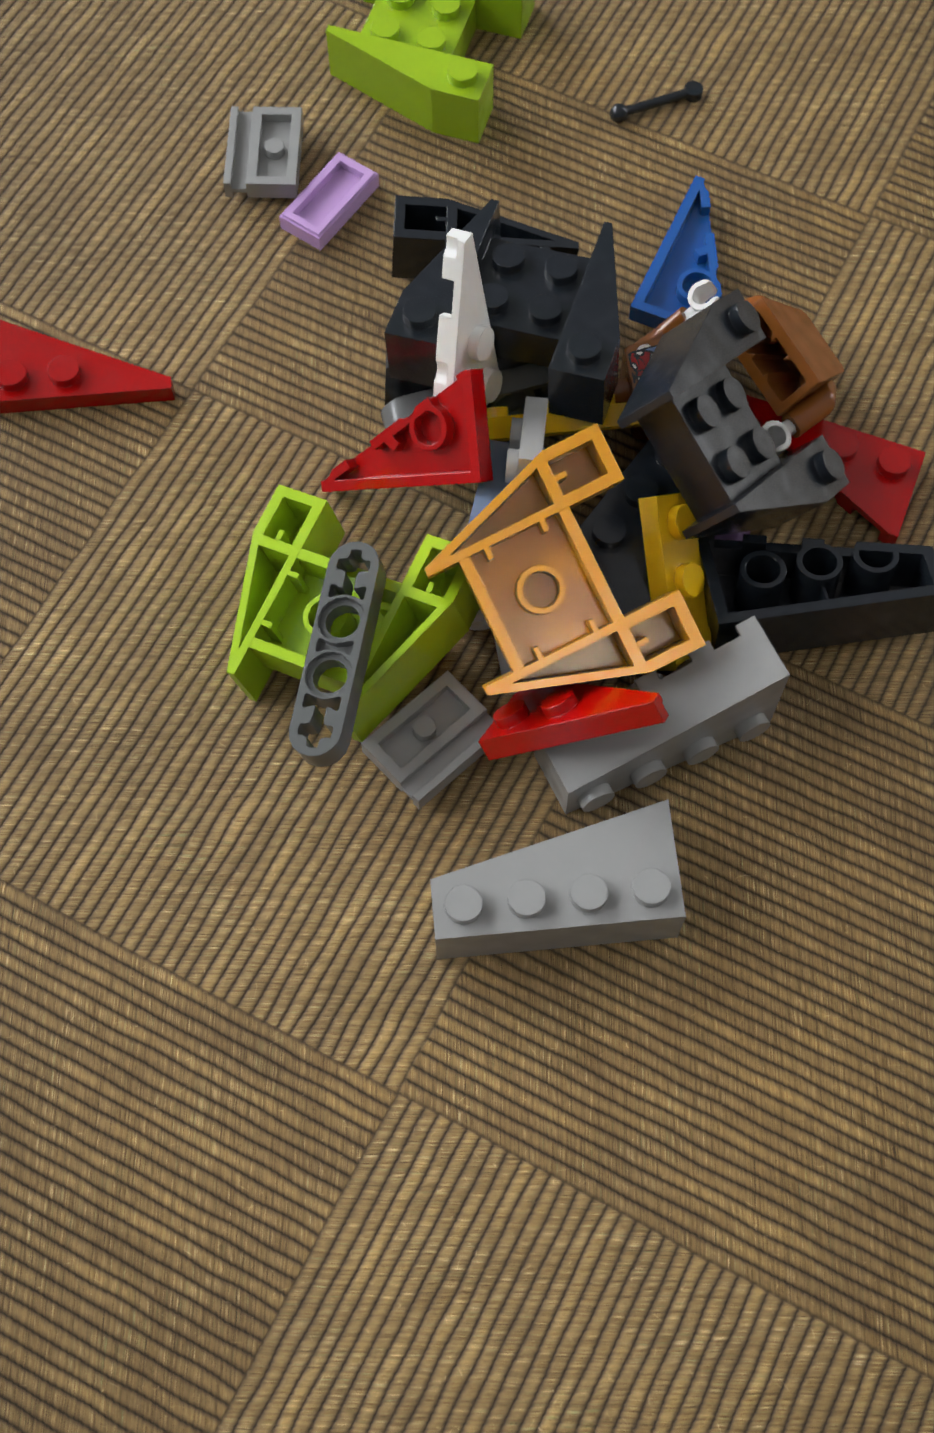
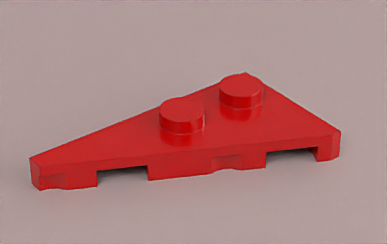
[0,320,175,414]
[321,368,493,492]
[746,395,926,544]
[478,683,669,761]

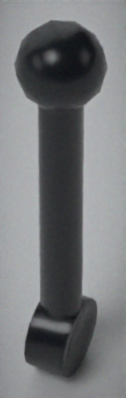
[609,81,704,123]

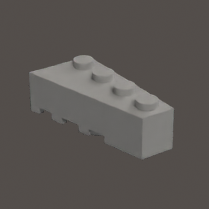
[534,616,790,814]
[430,800,686,959]

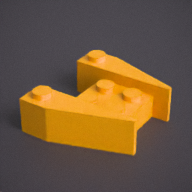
[424,423,706,696]

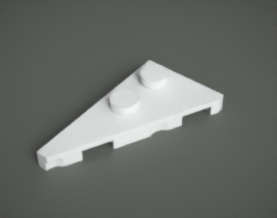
[433,228,502,406]

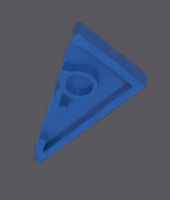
[628,175,722,328]

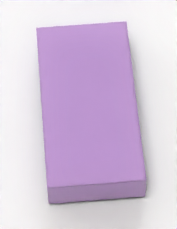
[279,152,379,251]

